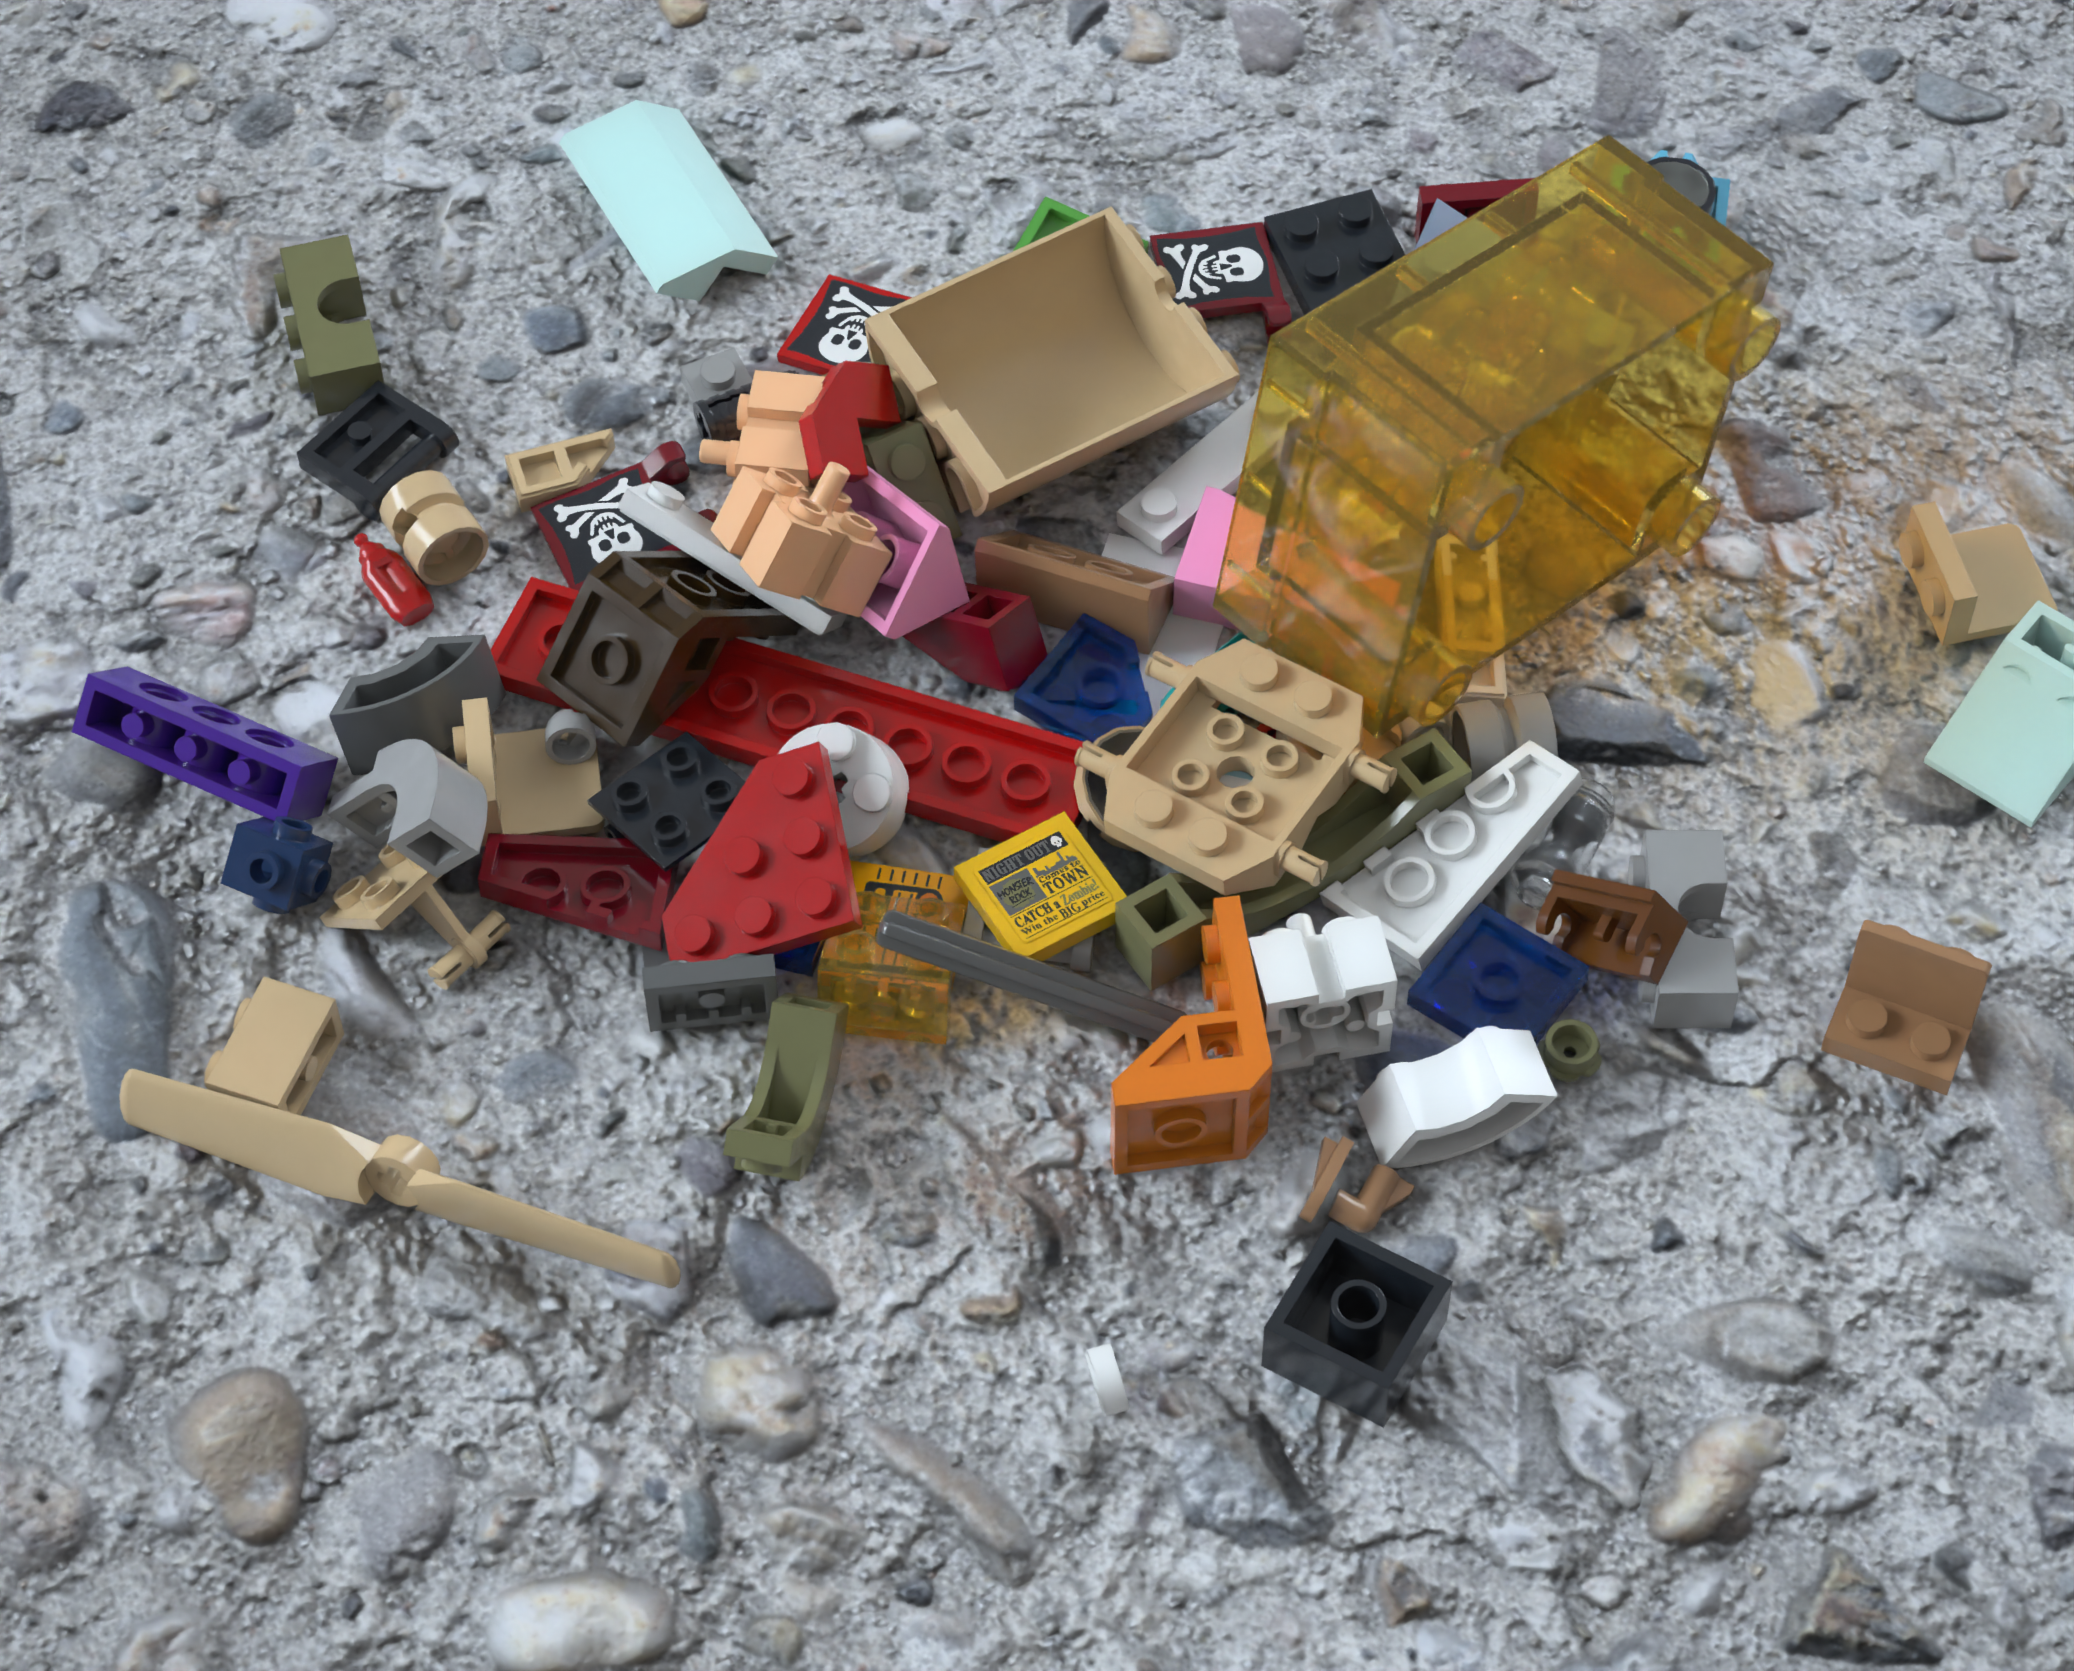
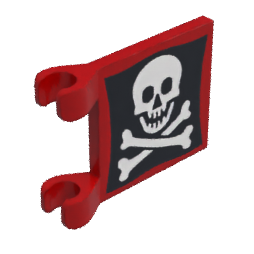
[777,274,912,375]

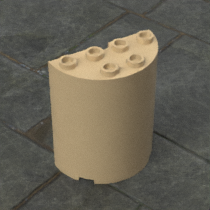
[865,206,1240,517]

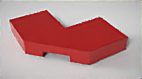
[798,360,901,483]

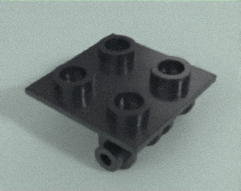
[587,731,746,872]

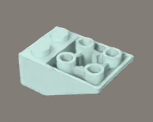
[1924,600,2074,827]

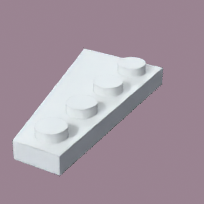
[1319,740,1583,971]

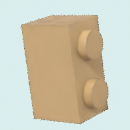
[204,977,345,1115]

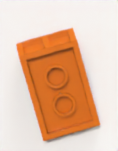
[1110,895,1273,1175]

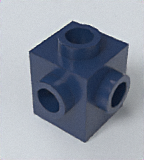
[220,816,333,914]

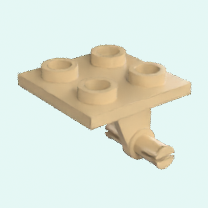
[319,845,511,990]

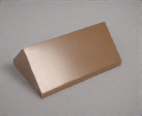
[974,530,1175,655]

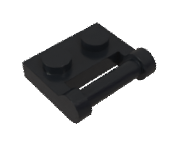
[297,380,459,521]

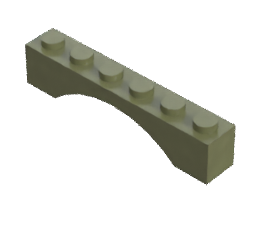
[1115,727,1472,991]

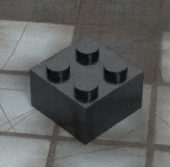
[1261,1221,1453,1428]

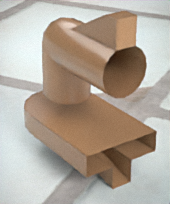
[1299,1136,1414,1234]

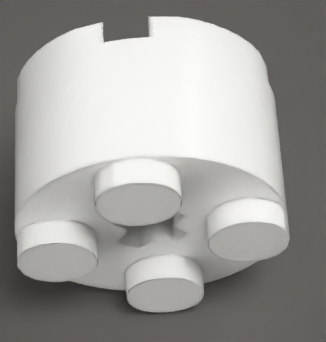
[778,722,909,857]

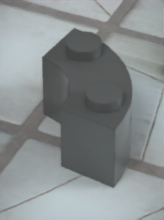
[329,634,507,775]

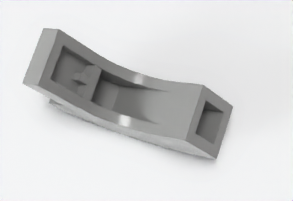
[327,739,488,878]

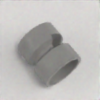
[1451,691,1558,782]

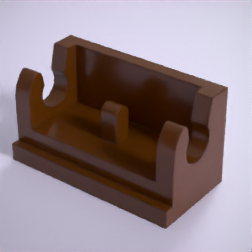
[1536,869,1688,985]

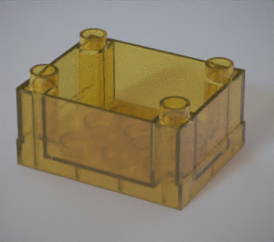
[1213,135,1781,739]

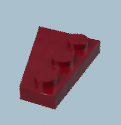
[478,833,679,952]

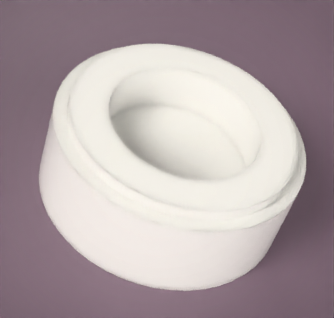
[1085,1343,1130,1416]

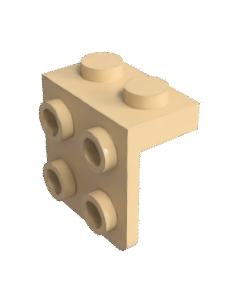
[1899,501,2057,646]
[452,697,605,847]

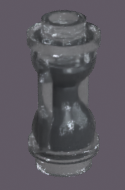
[1510,777,1615,911]

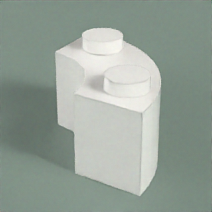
[1356,1026,1558,1168]

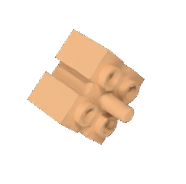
[699,370,825,489]
[710,462,893,618]

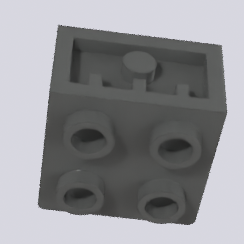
[642,938,778,1032]

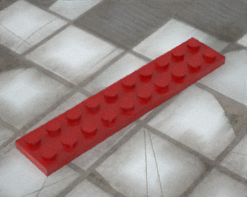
[491,577,1083,842]

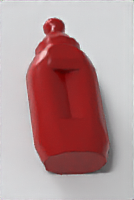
[354,533,434,627]

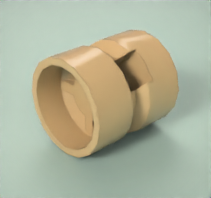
[379,470,489,586]

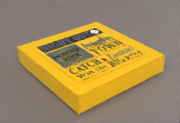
[954,812,1127,961]

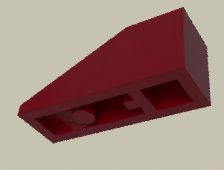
[902,582,1049,692]

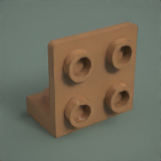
[1821,920,1992,1096]

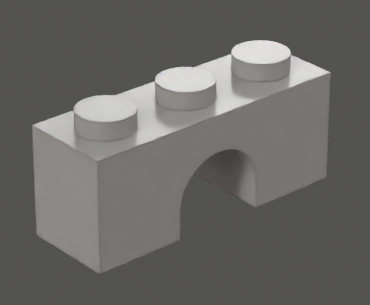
[1628,830,1739,1028]

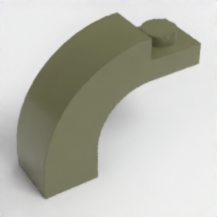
[723,992,850,1181]

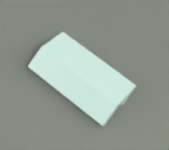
[559,100,778,301]

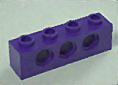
[71,666,339,821]

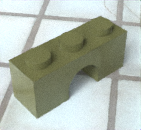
[273,234,385,416]

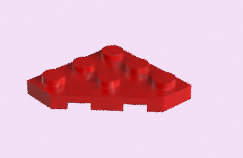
[662,741,863,962]

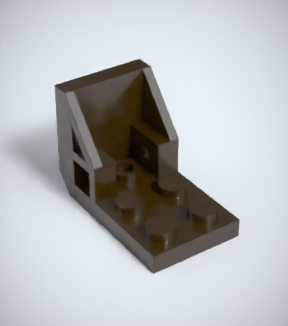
[536,551,801,747]

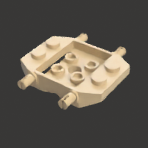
[1074,638,1397,895]

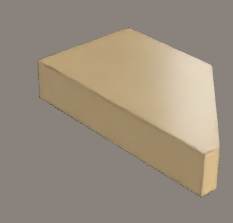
[504,428,615,513]

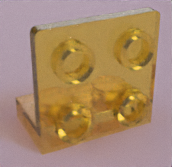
[817,891,966,1045]

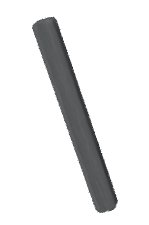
[876,909,1187,1043]

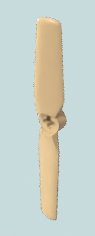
[119,1069,681,1288]

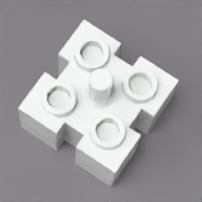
[1248,913,1398,1072]

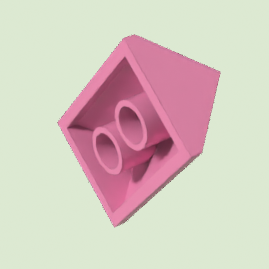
[842,465,970,640]

